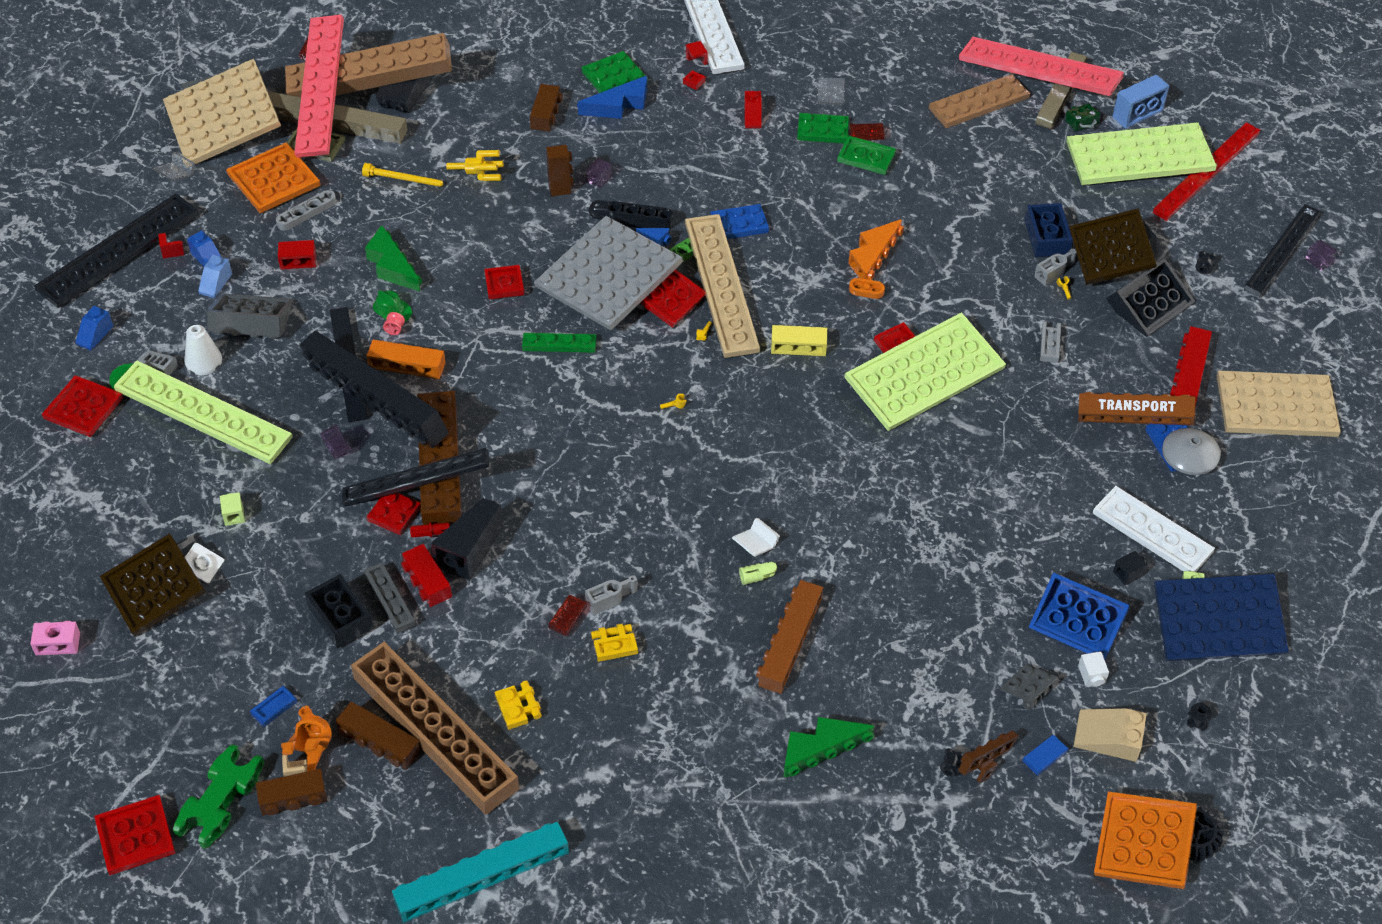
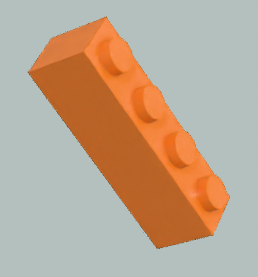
[366,340,445,379]

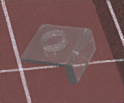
[817,77,845,105]
[153,152,195,181]

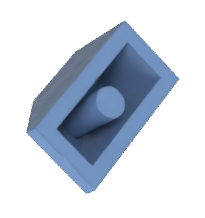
[198,255,232,298]

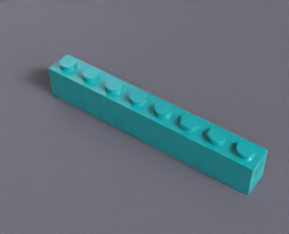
[392,821,569,923]

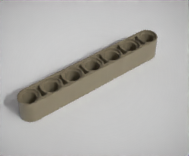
[1035,52,1087,130]

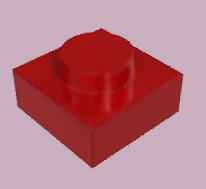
[683,70,706,90]

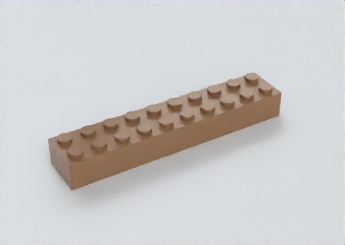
[285,33,452,98]
[351,641,519,815]

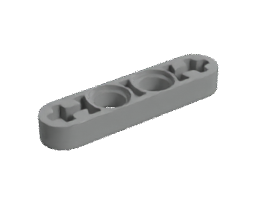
[276,190,336,231]

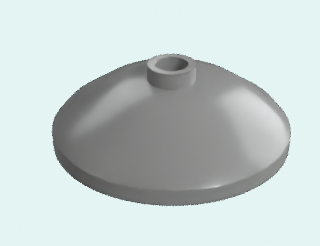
[1162,428,1221,475]

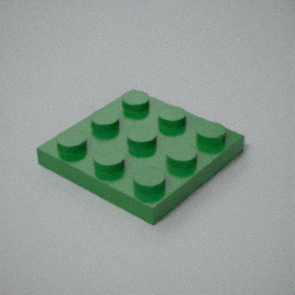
[581,51,648,93]

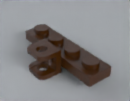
[958,730,1019,783]

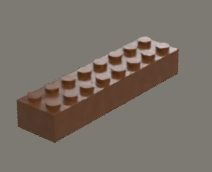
[417,391,462,526]

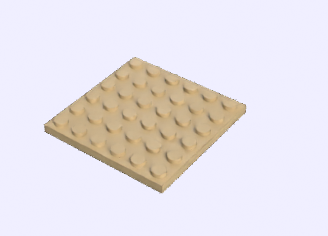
[163,59,281,167]

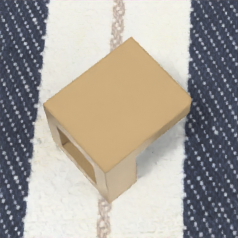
[282,755,307,776]

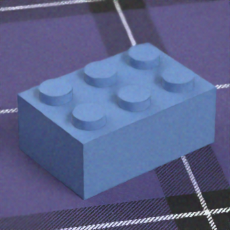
[1113,75,1169,129]

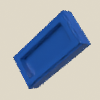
[250,685,297,727]
[1022,735,1068,776]

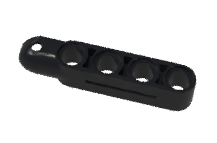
[588,200,673,230]

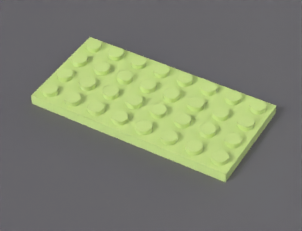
[1066,123,1216,185]
[844,312,1006,431]

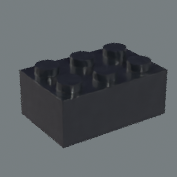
[305,574,373,648]

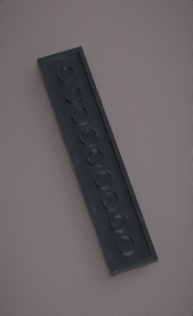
[34,193,199,308]

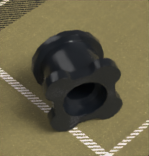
[1195,251,1216,274]
[1186,703,1212,731]
[940,748,964,777]

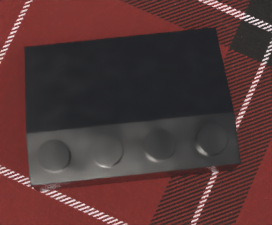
[1106,258,1195,337]

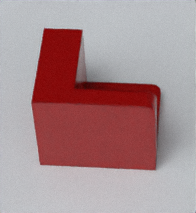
[686,41,708,65]
[158,233,184,259]

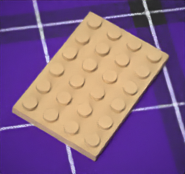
[1217,371,1340,437]

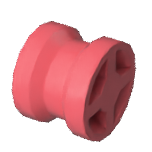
[383,312,405,335]

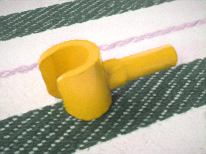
[1056,276,1071,300]
[696,321,712,341]
[660,393,687,409]

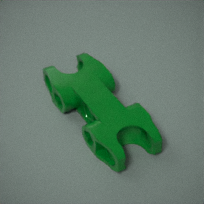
[173,744,264,849]

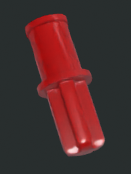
[410,522,449,538]

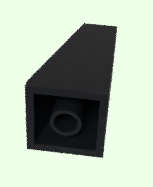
[376,75,435,113]
[431,498,503,581]

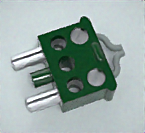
[1062,101,1100,131]

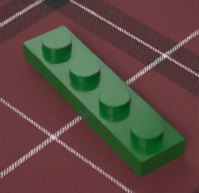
[522,333,596,353]

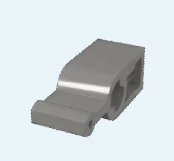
[1034,248,1077,286]
[585,576,637,615]

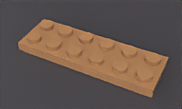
[929,74,1030,128]

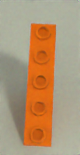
[848,219,904,280]

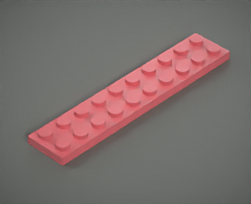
[294,15,344,158]
[959,37,1124,96]

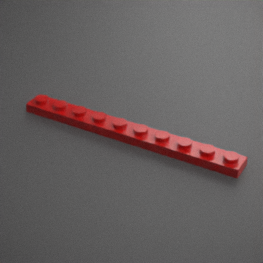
[1153,122,1260,221]

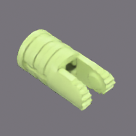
[739,562,777,585]

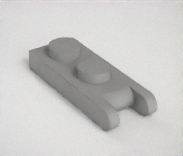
[1040,321,1061,363]

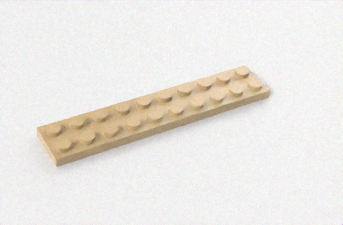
[685,214,760,358]

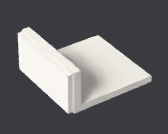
[732,518,780,557]
[185,543,225,584]

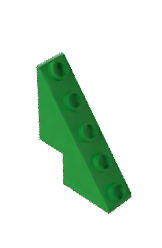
[365,226,423,292]
[783,717,875,777]

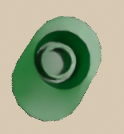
[373,290,412,323]

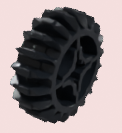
[1190,806,1224,862]

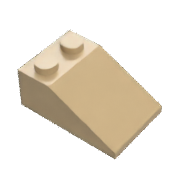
[1073,708,1147,762]

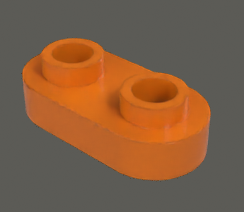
[849,278,885,299]

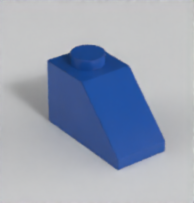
[187,231,221,266]
[76,306,113,350]

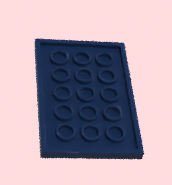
[1154,574,1289,661]

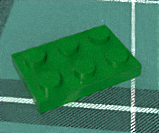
[797,113,849,144]
[837,135,896,175]

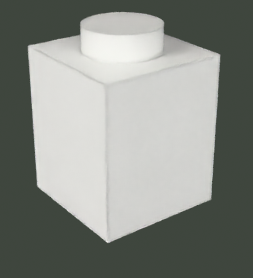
[1078,652,1109,687]

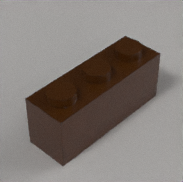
[530,84,563,132]
[546,144,574,197]
[256,768,327,816]

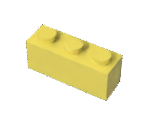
[771,325,827,356]

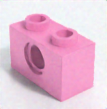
[31,621,80,655]

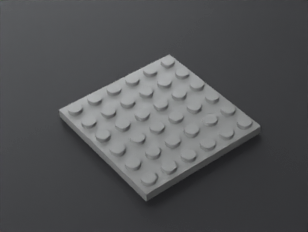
[534,216,683,331]

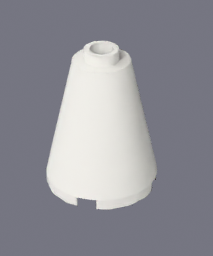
[184,325,222,375]

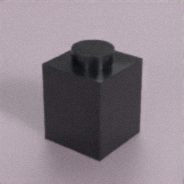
[1113,551,1148,586]

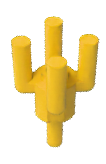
[446,150,504,181]

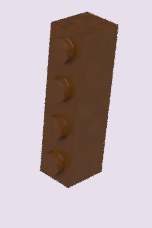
[336,701,422,770]

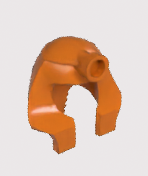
[281,706,332,771]

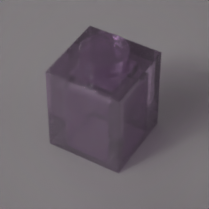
[586,158,612,188]
[1305,239,1337,271]
[320,424,351,459]

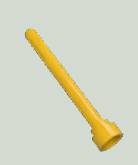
[362,163,443,187]

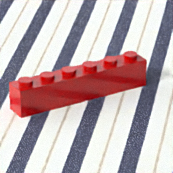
[1170,326,1212,407]

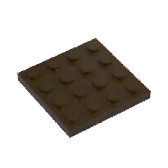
[1069,208,1157,285]
[100,533,206,637]

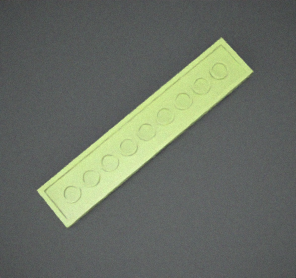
[114,361,293,464]

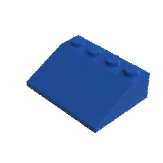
[1028,573,1130,660]

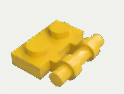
[591,623,638,662]
[495,681,542,730]

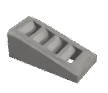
[138,350,178,376]

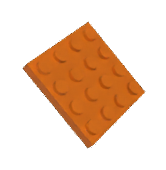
[226,142,321,213]
[1094,792,1197,889]

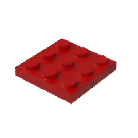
[640,269,706,328]
[42,375,123,437]
[94,795,176,876]

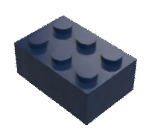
[1024,203,1073,257]

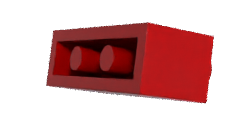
[401,544,452,607]

